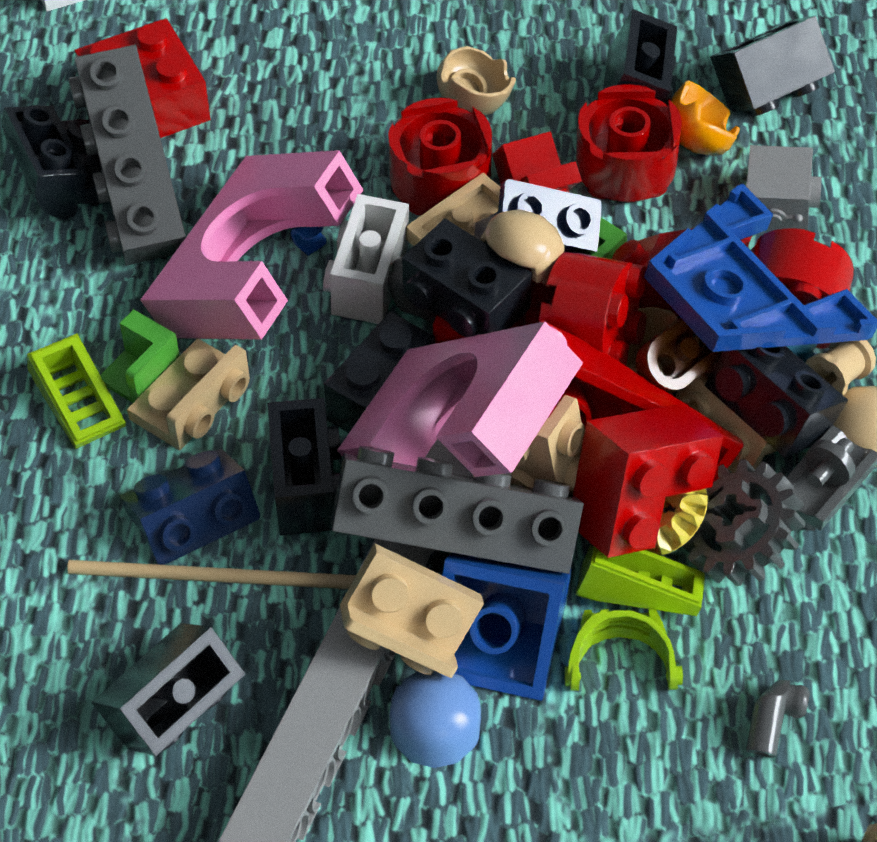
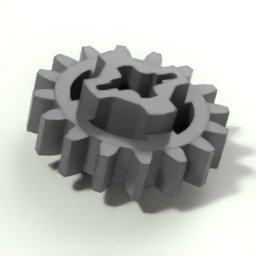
[683,459,806,586]

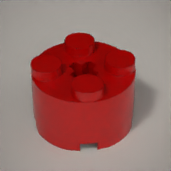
[575,84,682,202]
[388,97,492,216]
[751,228,854,349]
[539,252,647,366]

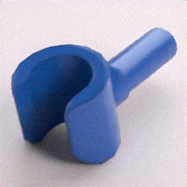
[290,226,327,256]

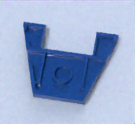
[644,184,877,352]

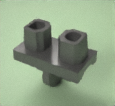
[786,425,877,531]

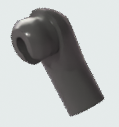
[746,680,810,758]

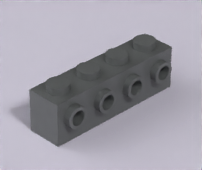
[68,44,186,266]
[330,446,584,574]

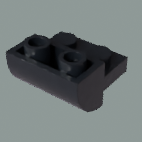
[2,105,101,219]

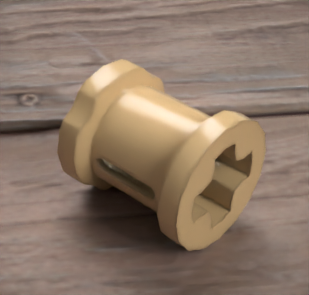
[805,340,876,396]

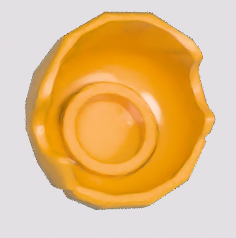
[670,80,740,156]

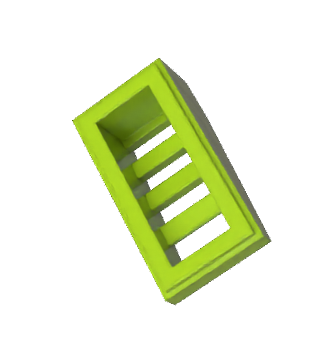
[27,333,126,449]
[575,544,705,616]

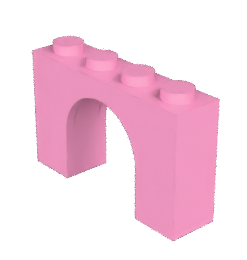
[140,150,363,340]
[337,321,583,477]

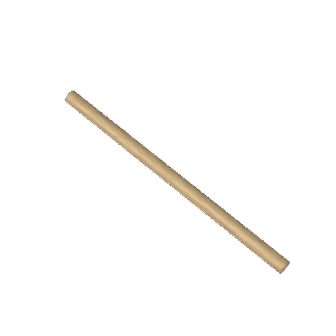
[67,560,356,589]

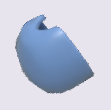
[389,671,481,768]

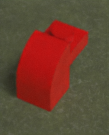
[492,131,582,193]

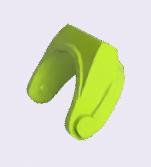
[564,609,683,691]

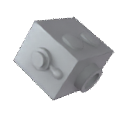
[746,145,822,234]

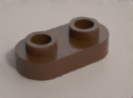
[636,317,723,394]

